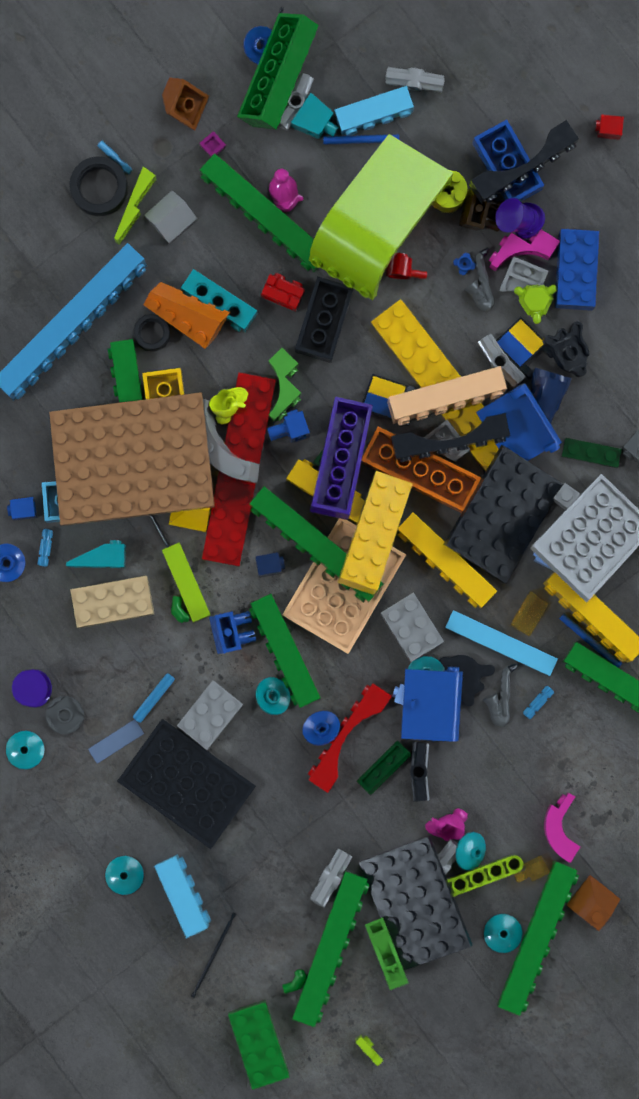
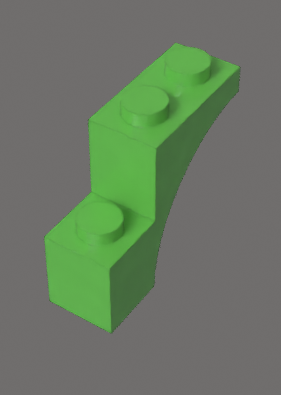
[269,348,301,422]

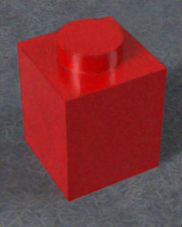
[595,114,624,140]

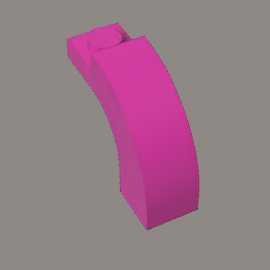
[544,792,580,863]

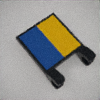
[496,317,553,379]
[362,374,419,426]

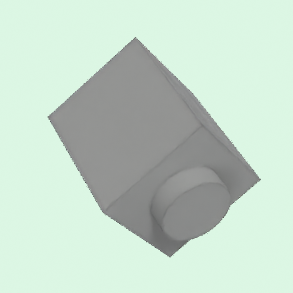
[554,483,581,511]

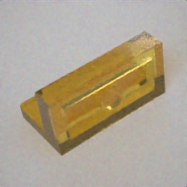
[510,591,548,636]

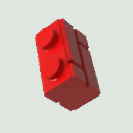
[261,273,305,312]

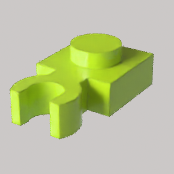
[355,1034,383,1066]

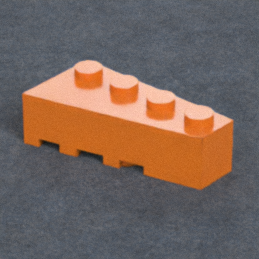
[143,282,230,349]

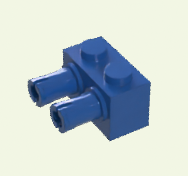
[267,410,310,443]
[209,611,256,654]

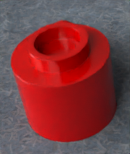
[386,253,427,280]

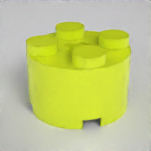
[432,170,468,213]

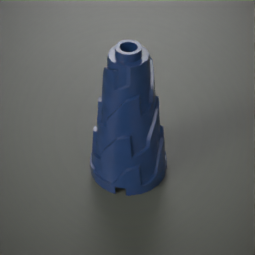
[531,368,572,424]

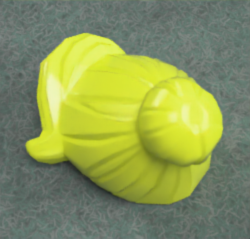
[209,387,248,424]

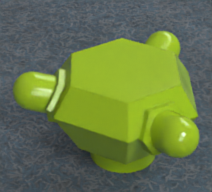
[514,285,557,324]

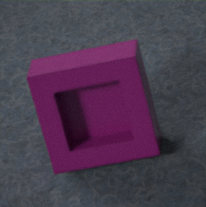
[199,131,226,157]

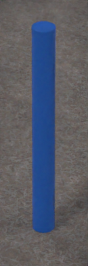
[323,135,399,144]
[559,613,622,668]

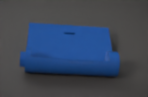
[476,383,562,461]
[401,666,463,741]

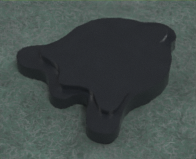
[542,321,589,377]
[439,655,495,707]

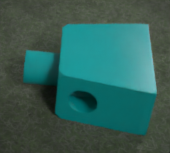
[291,93,339,139]

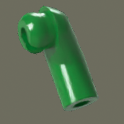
[171,596,190,623]
[282,969,307,994]

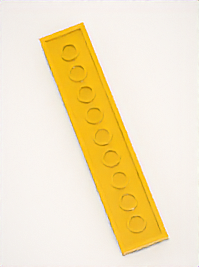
[371,299,499,472]

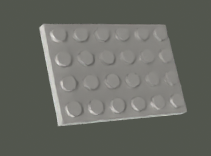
[530,474,639,602]

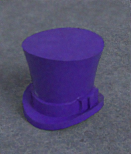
[495,198,545,239]
[12,669,52,708]

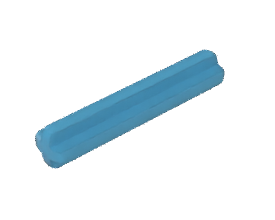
[133,673,175,723]

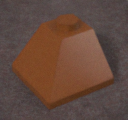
[162,77,209,130]
[566,875,620,931]

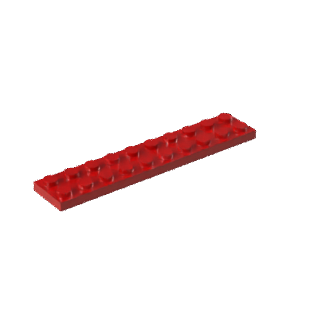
[202,372,276,567]

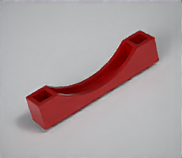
[307,683,392,793]

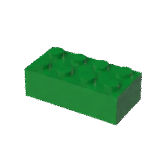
[228,999,290,1090]

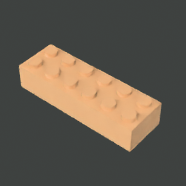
[387,366,507,426]

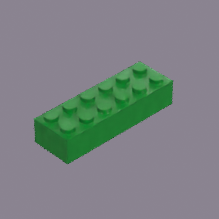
[237,13,319,130]

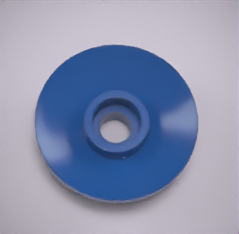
[244,26,272,64]
[0,544,25,582]
[303,711,340,746]

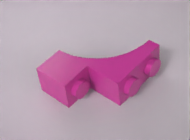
[489,229,560,271]

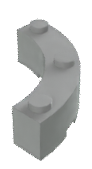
[203,399,260,483]

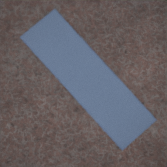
[88,719,144,764]

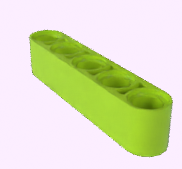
[447,854,523,896]

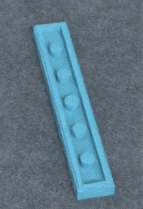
[445,610,558,676]

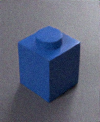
[7,497,37,521]

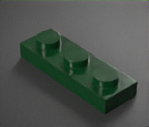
[561,438,622,468]
[357,740,412,796]

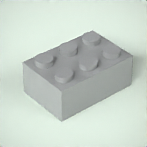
[380,592,444,663]
[177,680,244,750]

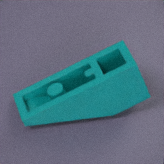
[66,540,126,568]

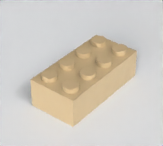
[70,576,155,628]

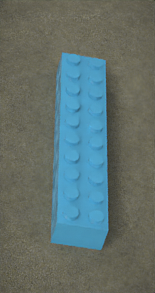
[0,243,147,401]

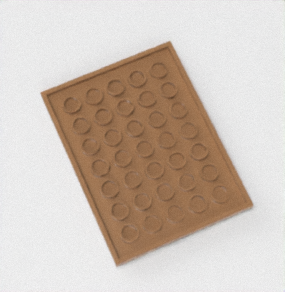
[49,392,215,526]

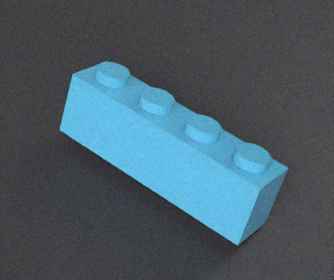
[334,86,414,136]

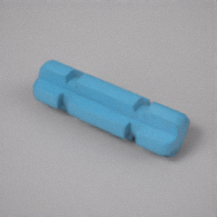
[37,529,53,567]
[523,686,554,719]

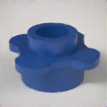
[453,253,476,275]

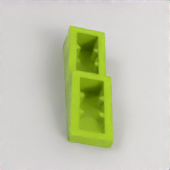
[114,167,156,245]
[162,542,211,623]

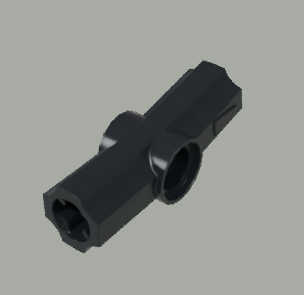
[409,742,430,802]

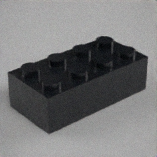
[295,276,354,363]

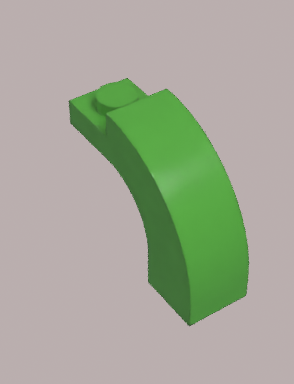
[365,918,408,990]

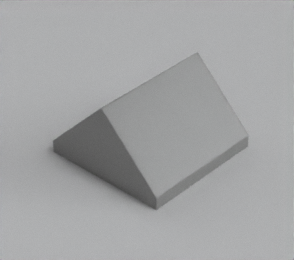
[144,191,197,244]

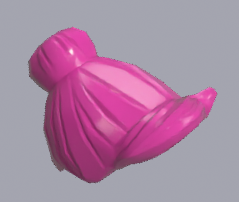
[269,168,304,212]
[425,808,468,841]

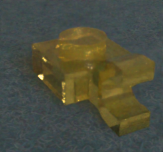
[514,855,550,882]

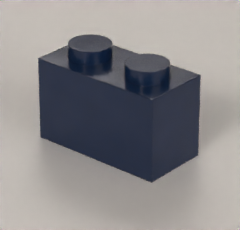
[255,553,285,578]

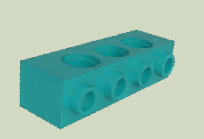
[181,269,258,332]

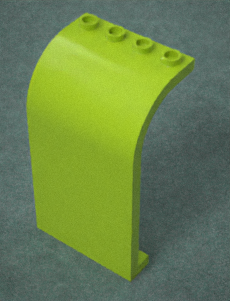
[309,134,453,300]

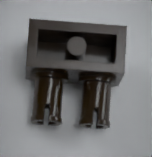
[459,188,504,232]

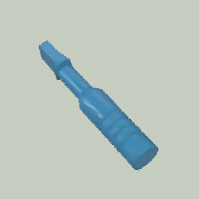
[97,141,133,174]

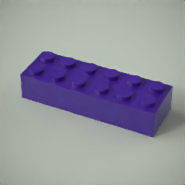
[310,397,373,520]

